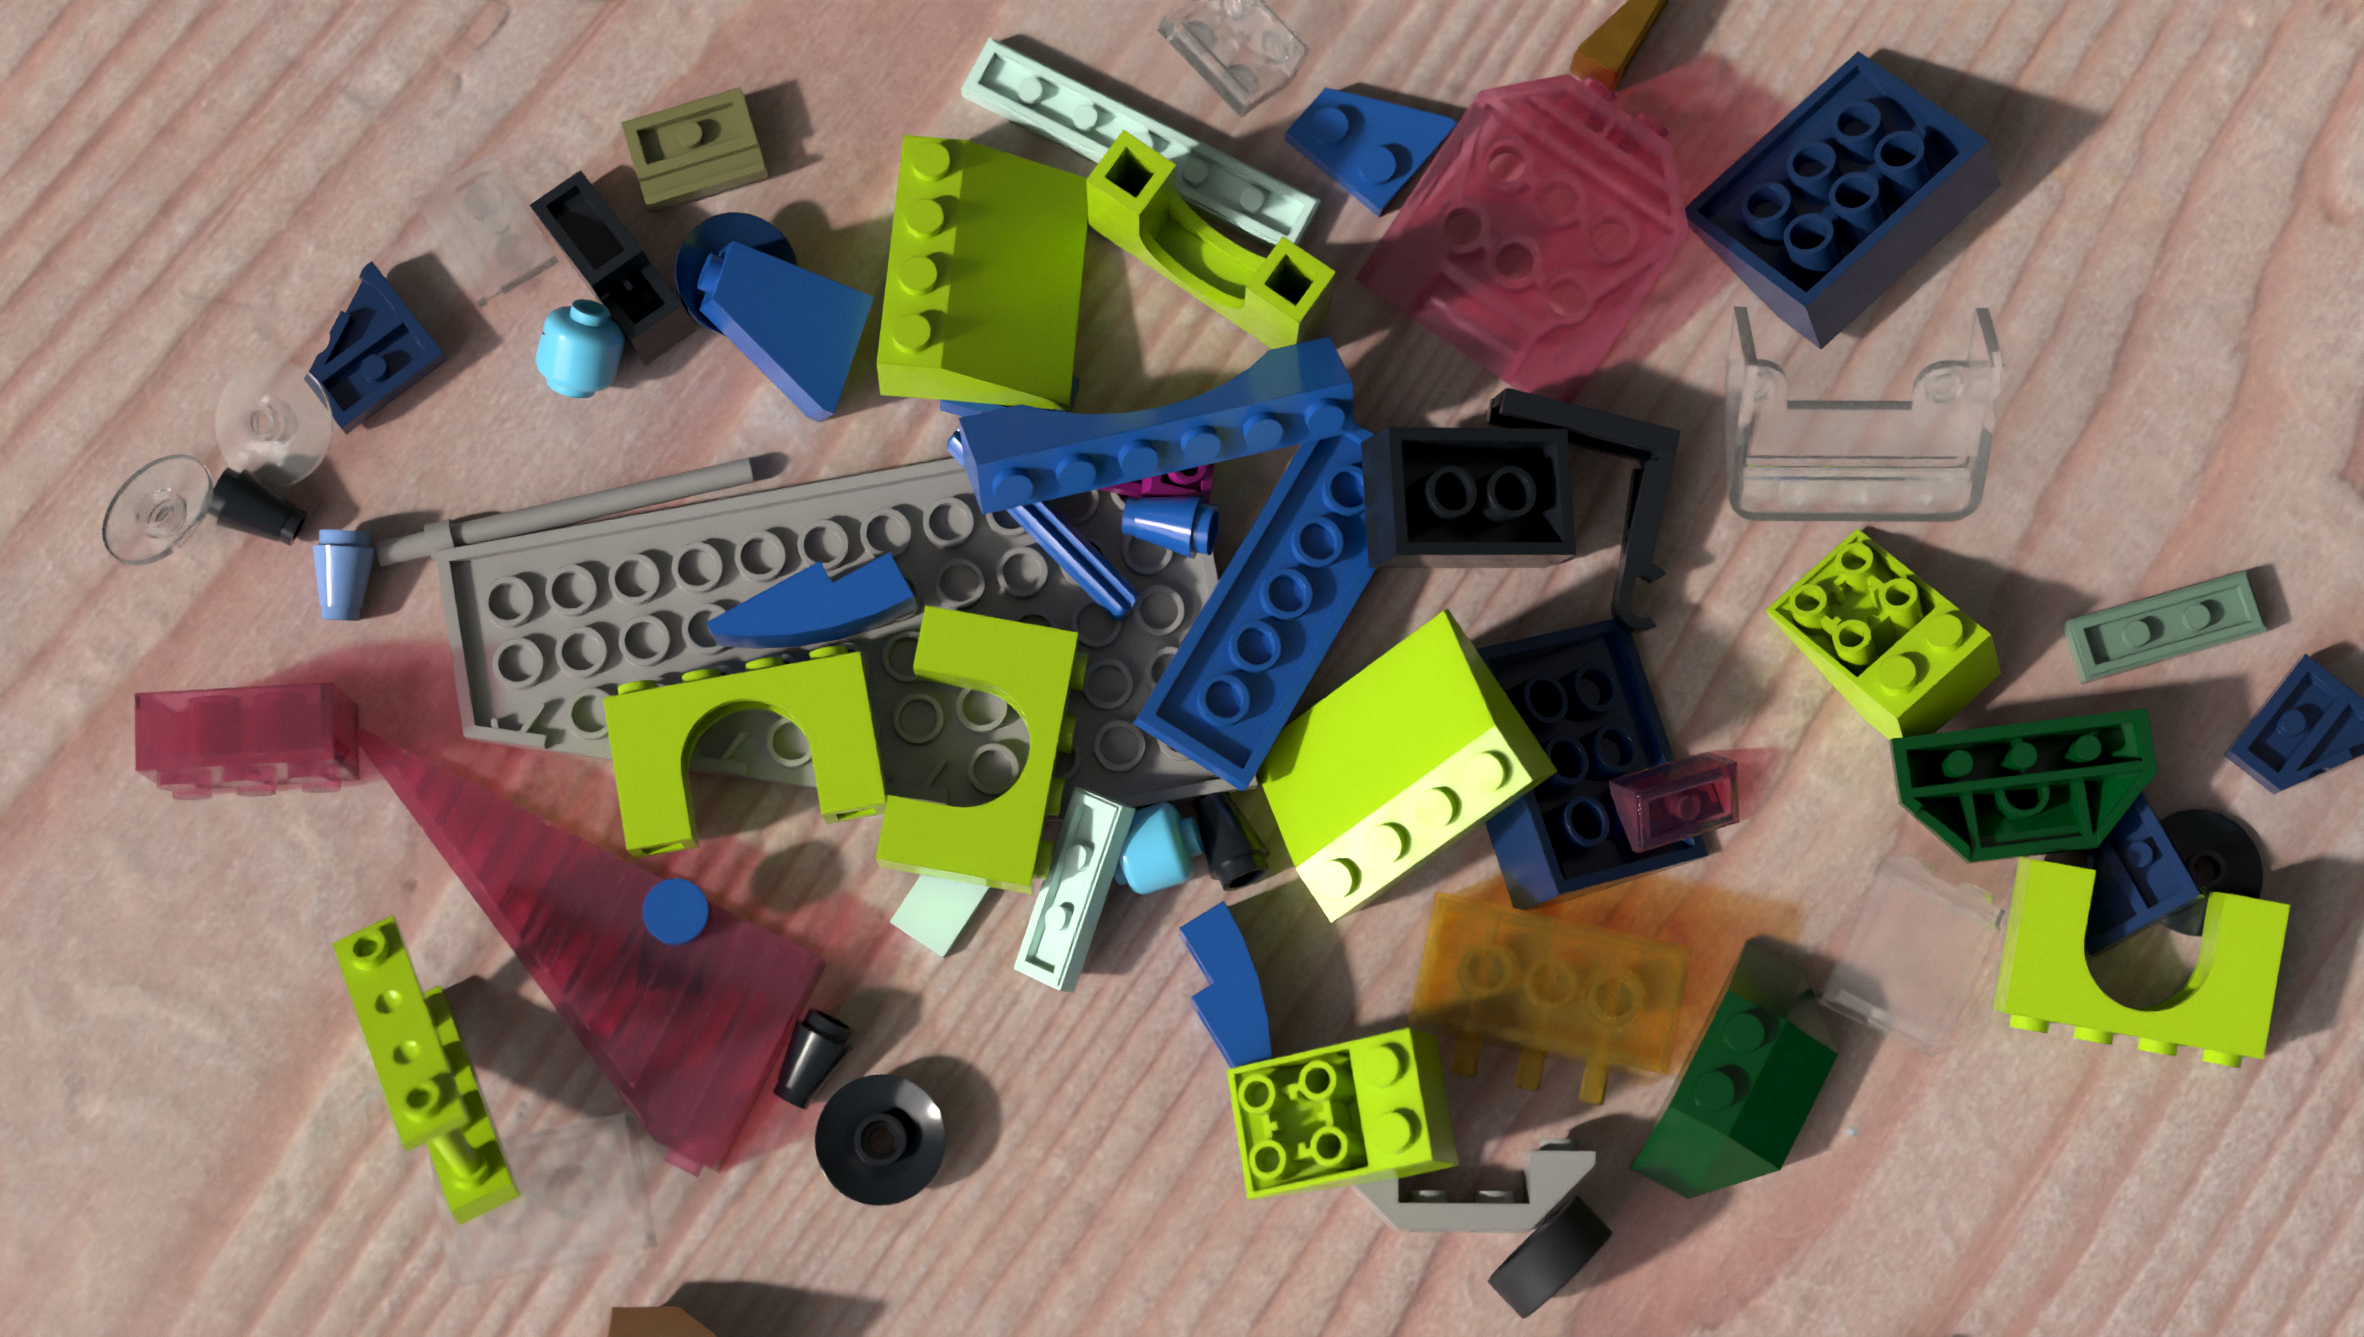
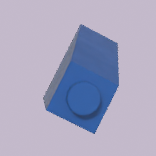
[697,241,874,422]

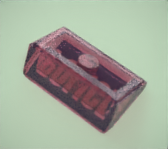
[1609,752,1739,853]

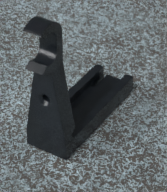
[1486,388,1681,634]

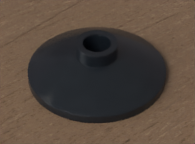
[2159,809,2263,937]
[815,1074,946,1206]

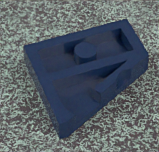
[304,261,448,435]

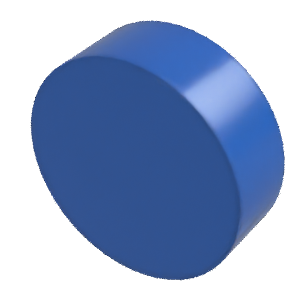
[642,878,711,946]

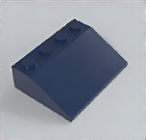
[1679,51,2001,350]
[1476,619,1708,915]

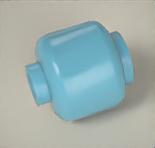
[535,299,626,398]
[1114,802,1204,895]

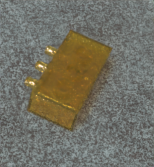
[1405,891,1693,1106]

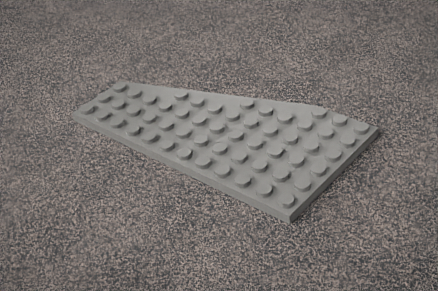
[435,458,1258,823]

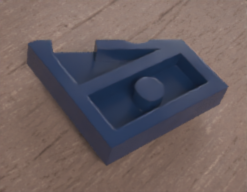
[2223,654,2364,795]
[2084,790,2205,958]

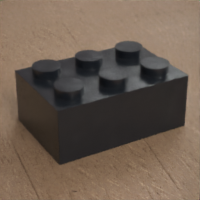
[1361,427,1576,568]

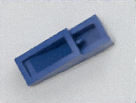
[706,552,918,649]
[1179,901,1272,1069]

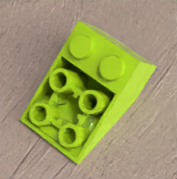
[1766,528,2001,740]
[1226,1028,1459,1200]

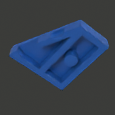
[1285,87,1457,217]

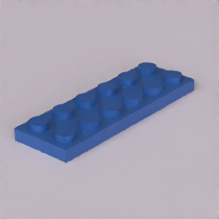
[1133,422,1376,792]

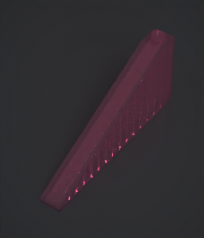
[355,728,827,1177]

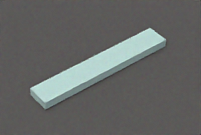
[961,37,1321,250]

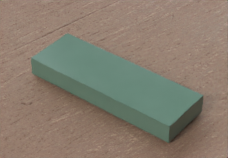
[2062,570,2267,685]

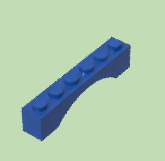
[959,337,1354,515]

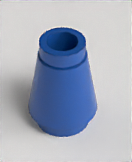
[1122,496,1220,559]

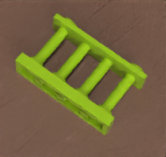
[332,915,521,1225]

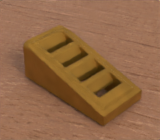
[1569,0,1669,95]

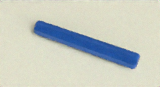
[947,428,1140,621]

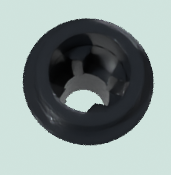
[205,467,307,546]
[1194,792,1270,891]
[773,1007,856,1110]

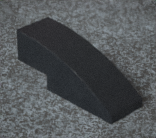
[529,170,697,365]

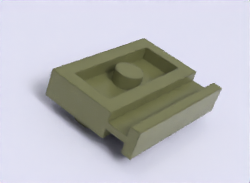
[621,87,769,213]

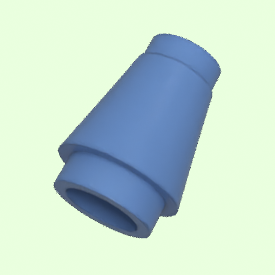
[312,529,376,621]

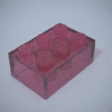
[135,682,360,800]

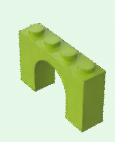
[1086,129,1336,349]
[875,605,1089,895]
[603,646,888,859]
[1993,858,2290,1068]

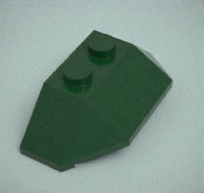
[1889,708,2158,864]
[1630,940,1838,1199]

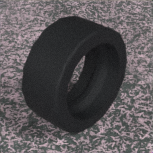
[1488,1195,1612,1319]

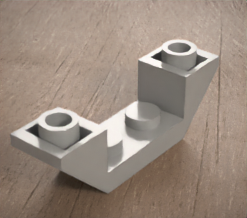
[1349,1139,1596,1233]

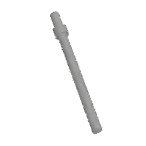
[376,457,754,567]

